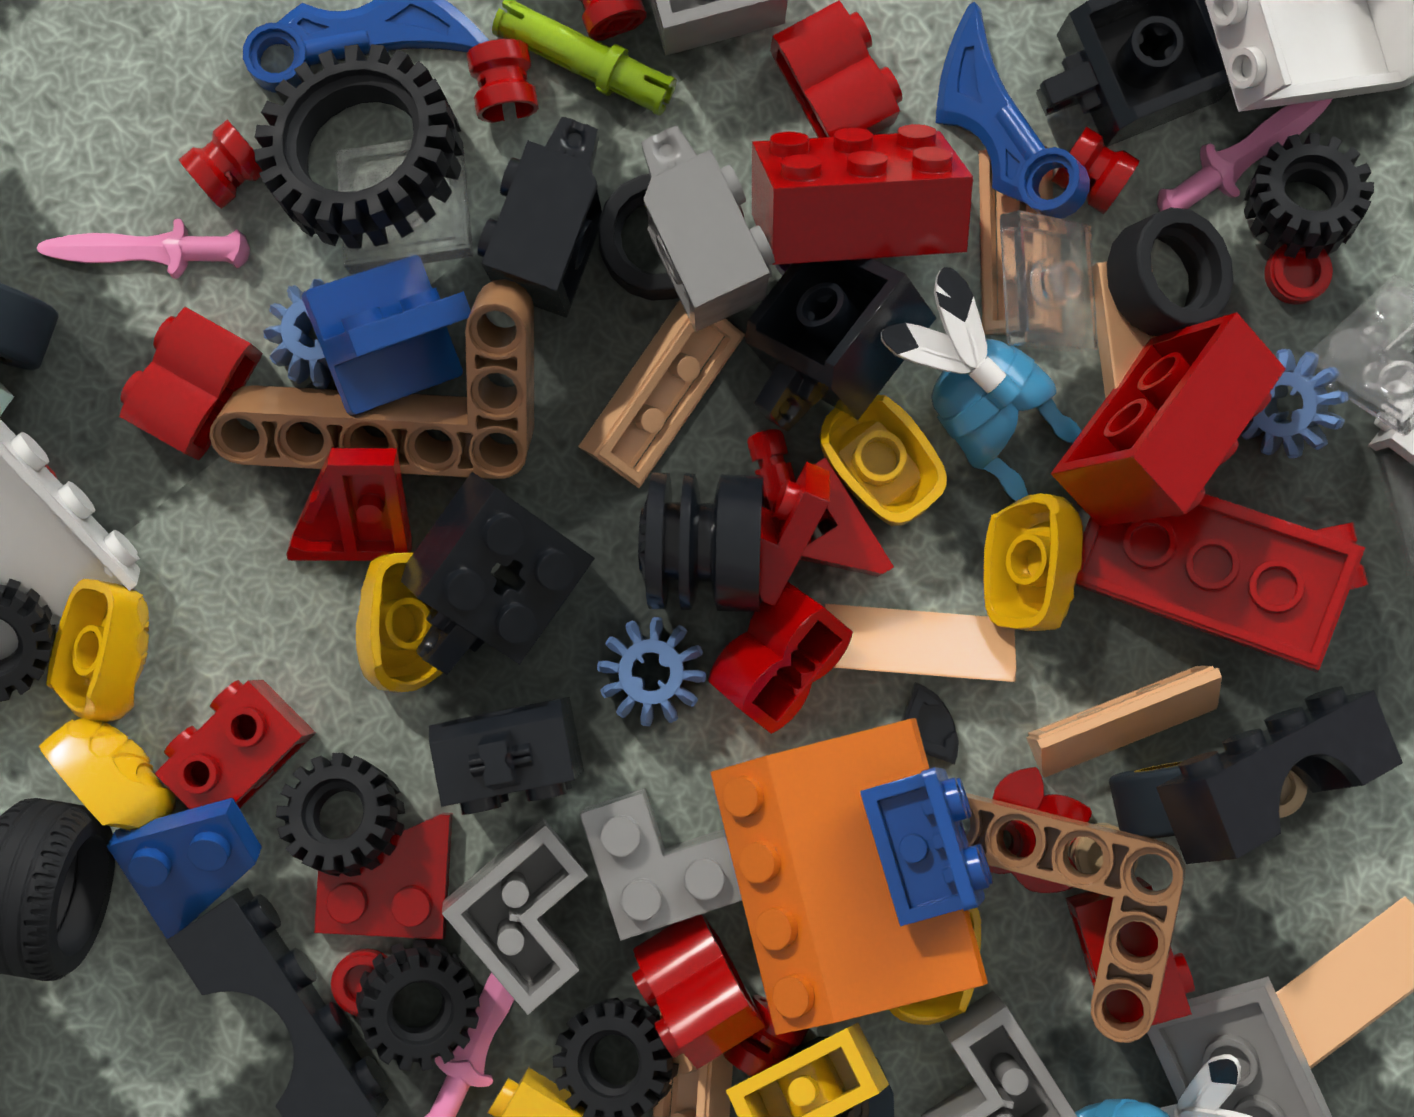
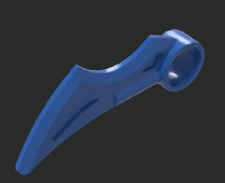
[243,0,489,93]
[936,2,1090,220]

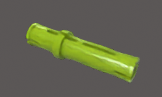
[492,0,677,116]

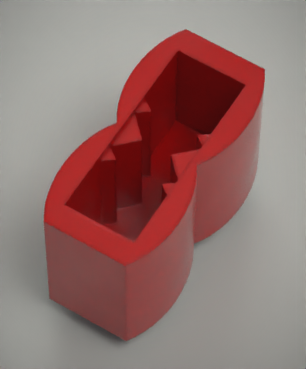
[770,0,903,138]
[119,307,263,461]
[708,582,853,734]
[632,914,766,1070]

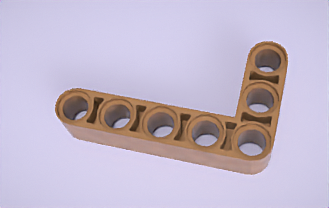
[209,279,534,479]
[966,793,1185,1043]

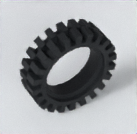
[254,44,464,249]

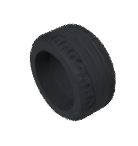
[0,798,115,981]

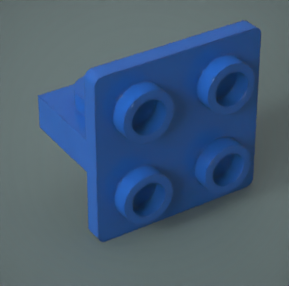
[302,255,471,415]
[860,767,993,927]

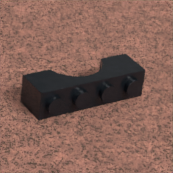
[1156,686,1403,864]
[166,888,389,1117]

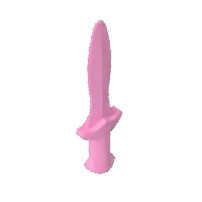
[1157,99,1332,212]
[37,219,250,279]
[424,972,514,1117]

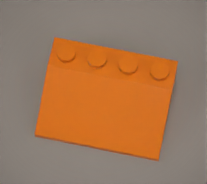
[710,718,988,1035]

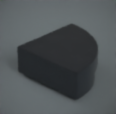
[901,682,959,765]

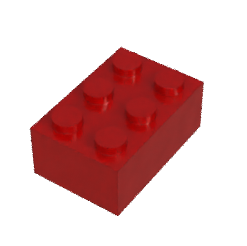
[752,124,973,265]
[1051,312,1286,527]

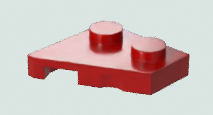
[286,448,412,561]
[314,813,453,939]

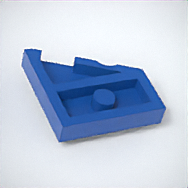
[107,798,262,939]

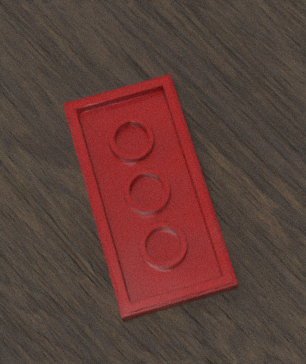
[1075,494,1366,672]

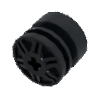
[638,473,764,612]

